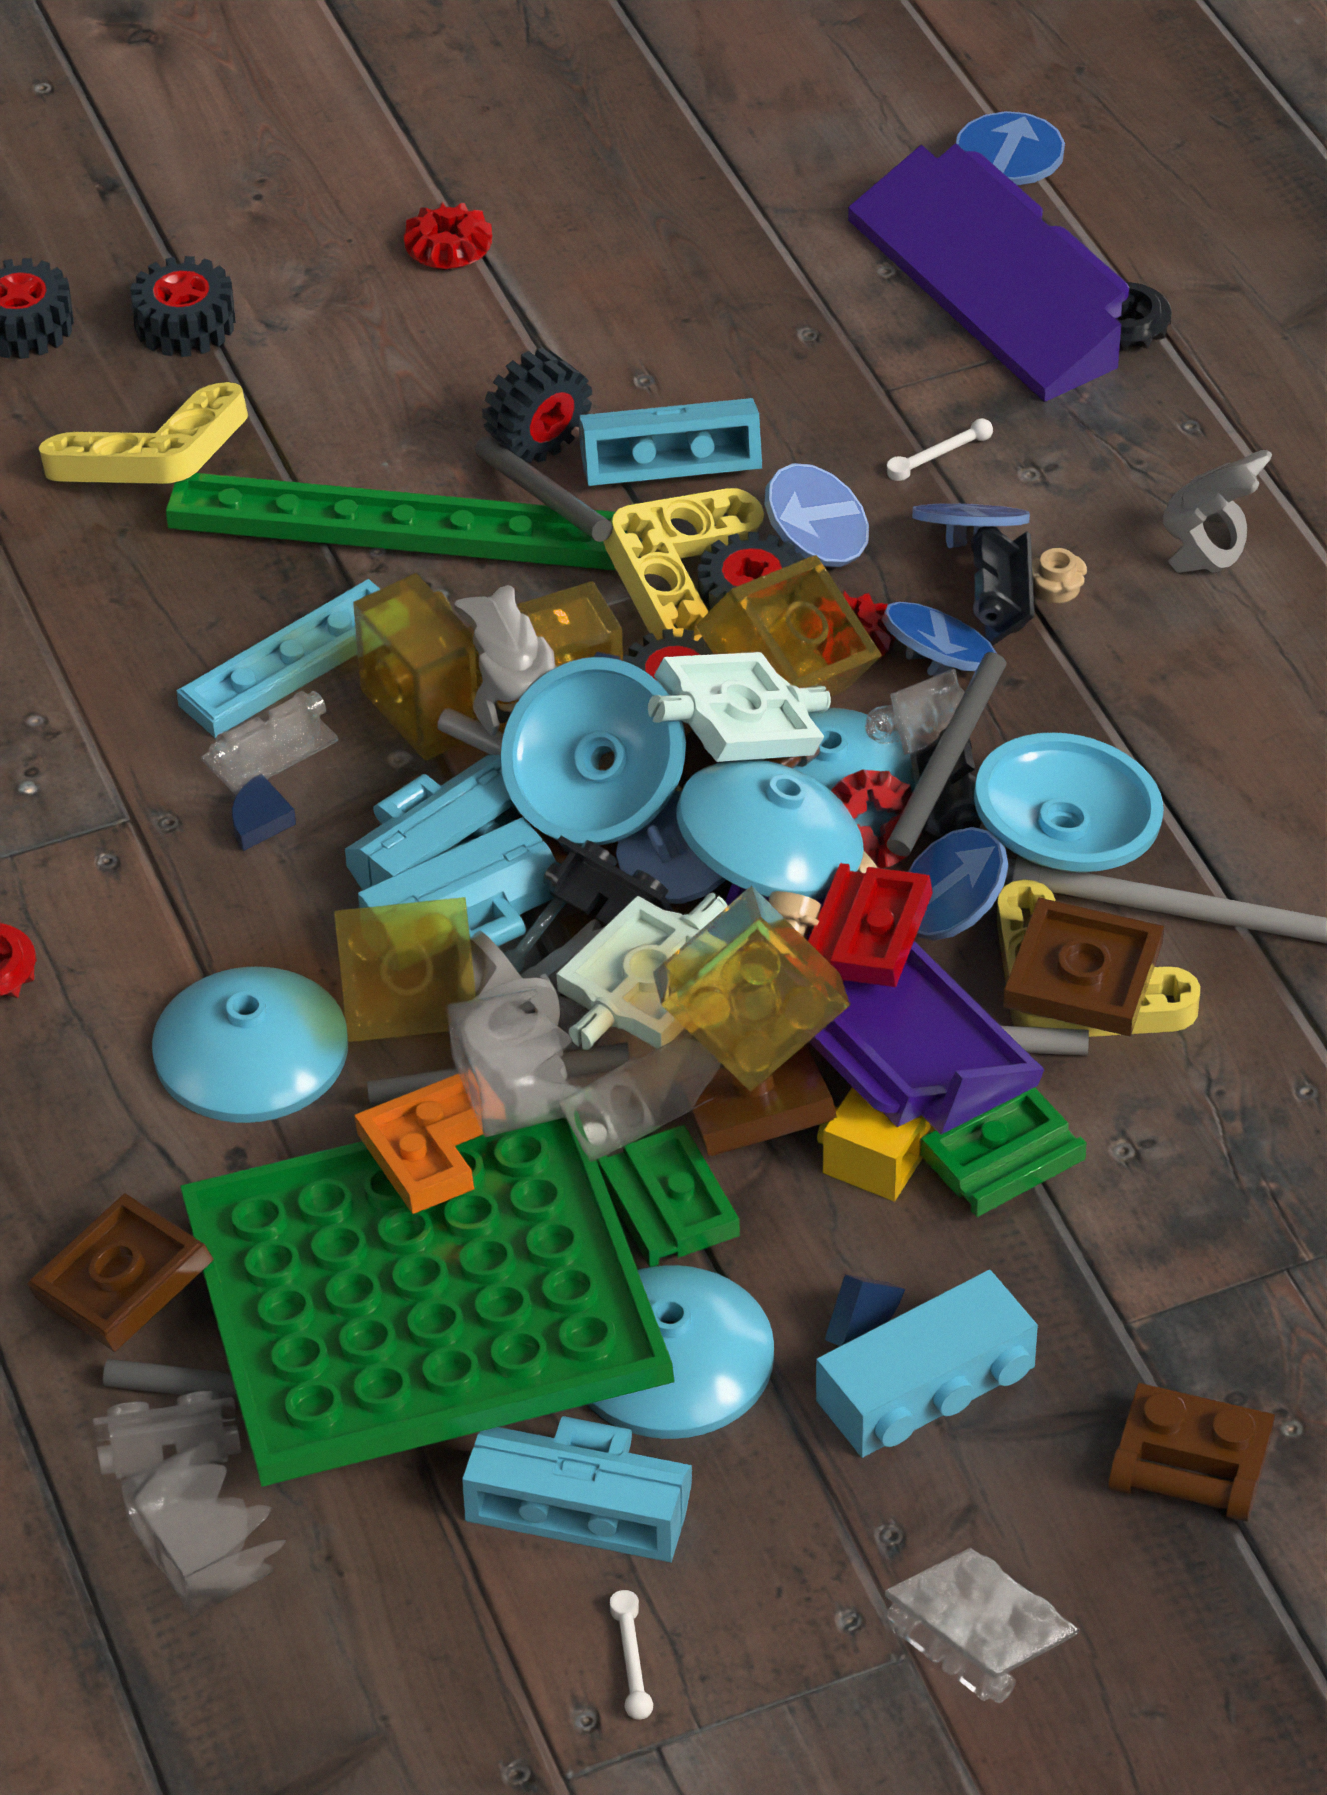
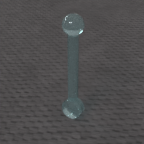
[504,898,566,973]

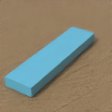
[176,579,407,738]

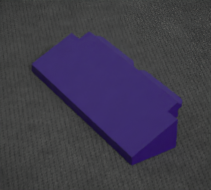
[848,143,1129,402]
[712,883,1044,1135]

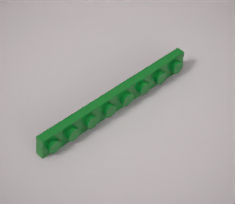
[166,473,641,570]

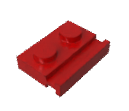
[802,863,933,987]

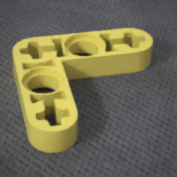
[39,382,248,484]
[603,488,764,641]
[997,879,1201,1037]

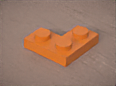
[354,1067,507,1214]

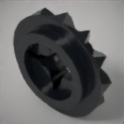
[1116,282,1172,351]

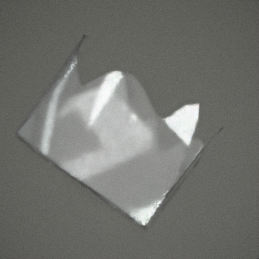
[448,989,586,1137]
[559,1037,722,1162]
[121,1442,287,1618]

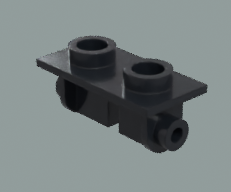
[971,526,1034,646]
[907,729,982,841]
[543,836,675,926]

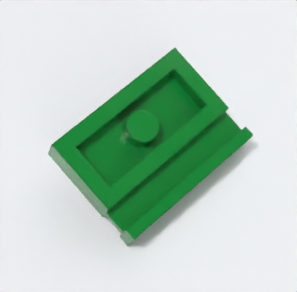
[920,1087,1087,1217]
[596,1124,740,1267]

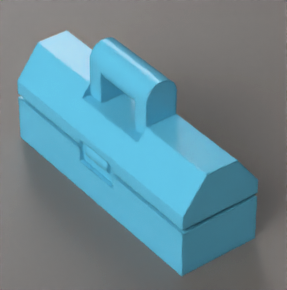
[578,398,762,486]
[345,755,521,890]
[358,817,556,971]
[462,1416,692,1563]

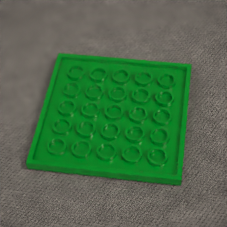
[180,1104,675,1487]

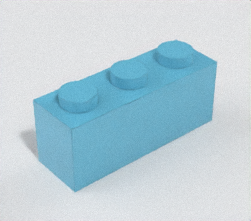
[816,1269,1038,1458]

